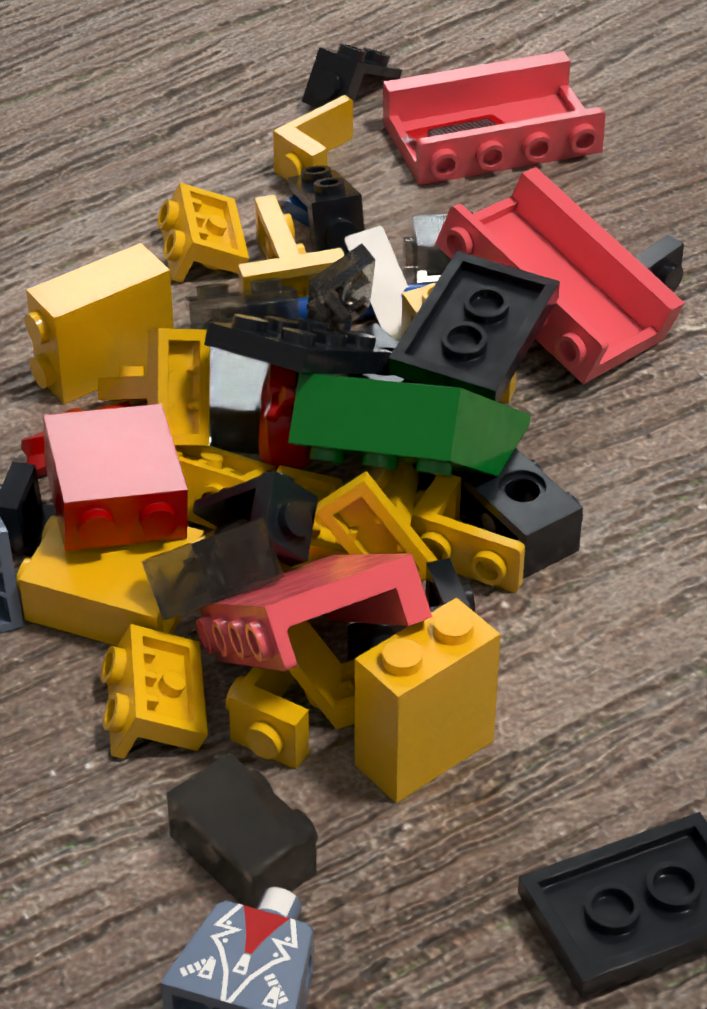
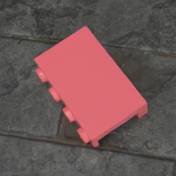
[383,51,606,186]
[435,167,685,384]
[196,554,432,671]

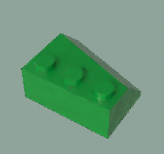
[288,372,531,477]

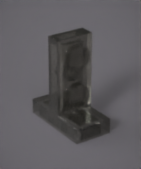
[141,517,284,621]

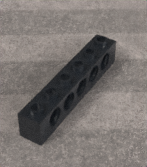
[346,323,583,579]

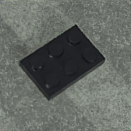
[389,251,560,402]
[204,314,392,374]
[518,812,707,998]

